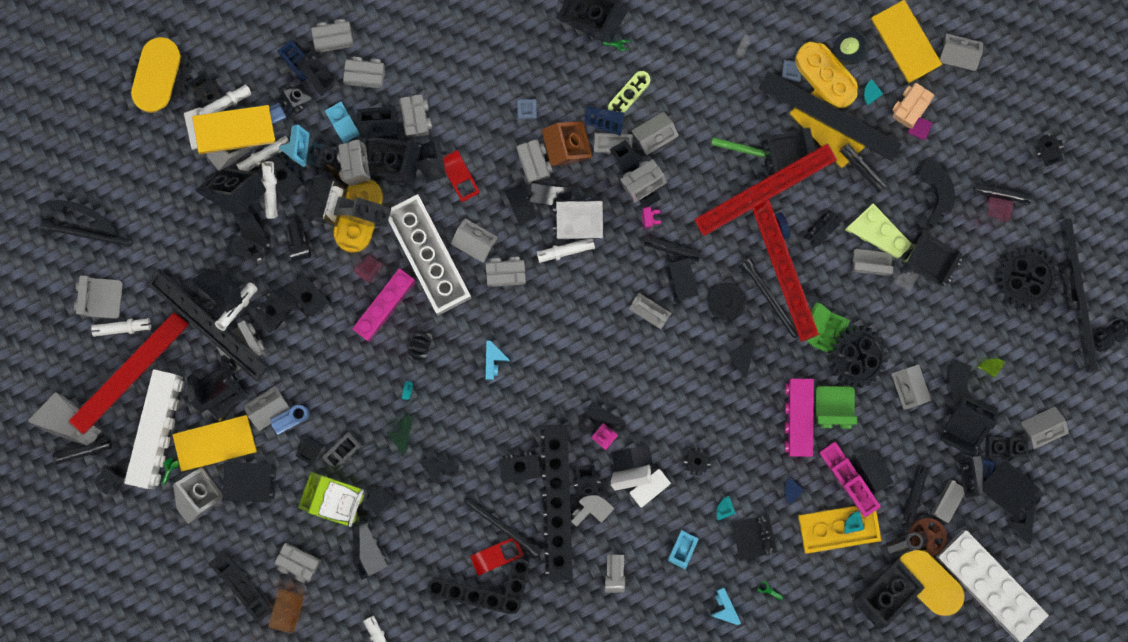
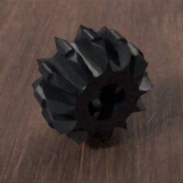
[407,330,432,363]

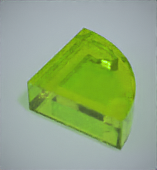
[978,359,1005,378]

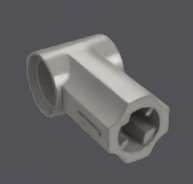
[605,555,625,593]

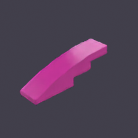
[819,441,881,518]

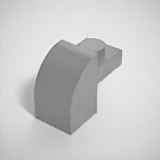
[571,495,615,526]

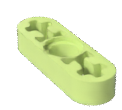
[608,71,650,113]

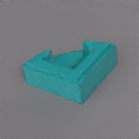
[864,79,883,106]
[402,381,413,401]
[716,496,736,521]
[844,511,864,534]

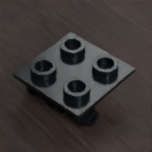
[731,514,778,561]

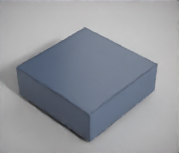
[781,60,801,82]
[517,99,537,120]

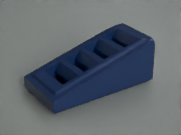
[277,40,307,82]
[584,107,624,135]

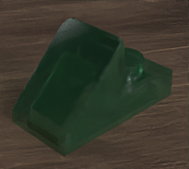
[386,415,413,454]

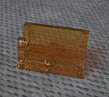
[268,589,305,633]

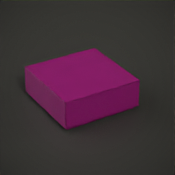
[907,117,933,141]

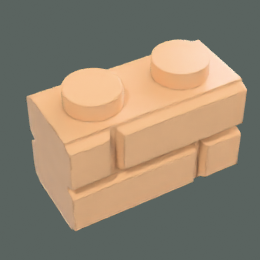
[892,83,934,129]

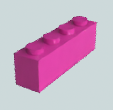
[352,268,416,343]
[784,379,814,457]

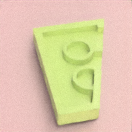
[845,204,911,259]

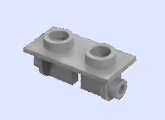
[629,293,671,329]

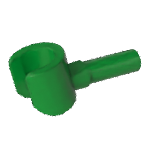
[603,39,631,51]
[161,457,179,485]
[757,581,783,601]

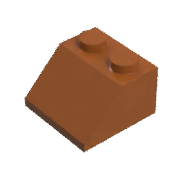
[542,121,593,166]

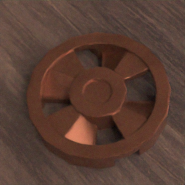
[908,518,947,556]

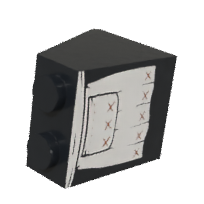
[301,177,347,227]

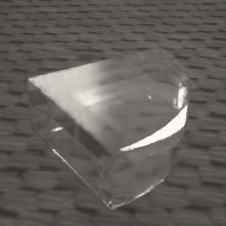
[735,34,751,57]
[892,272,919,292]

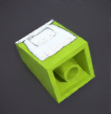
[298,472,364,527]

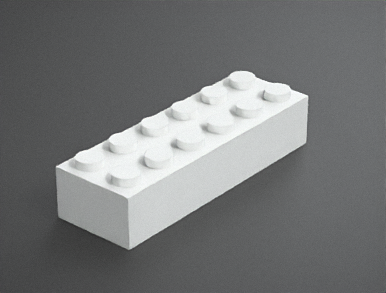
[388,194,471,316]
[124,369,184,489]
[935,530,1049,642]

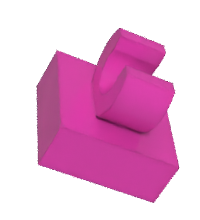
[641,207,661,229]
[591,423,618,450]

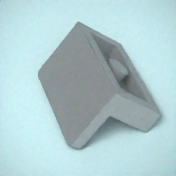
[940,34,983,71]
[632,112,679,155]
[451,218,498,262]
[852,249,893,276]
[892,365,931,410]
[243,386,290,431]
[1021,407,1069,449]
[931,480,964,523]

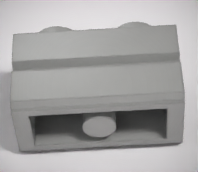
[311,19,354,53]
[343,57,385,89]
[400,95,432,138]
[516,139,553,185]
[337,140,370,186]
[620,159,667,203]
[486,257,526,287]
[275,543,321,583]

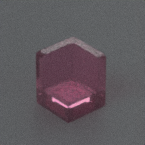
[987,197,1014,223]
[353,255,384,284]

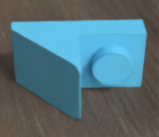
[325,102,360,144]
[279,124,310,167]
[486,341,510,380]
[668,530,699,569]
[711,587,741,625]

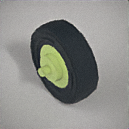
[833,31,868,65]

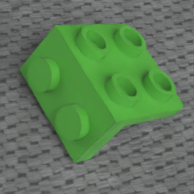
[806,302,850,353]
[816,386,857,429]

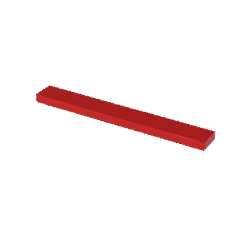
[694,143,838,236]
[752,200,820,342]
[68,313,188,435]

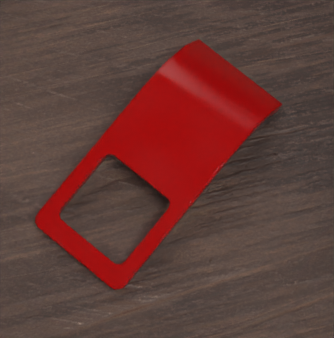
[443,150,480,202]
[470,538,524,575]

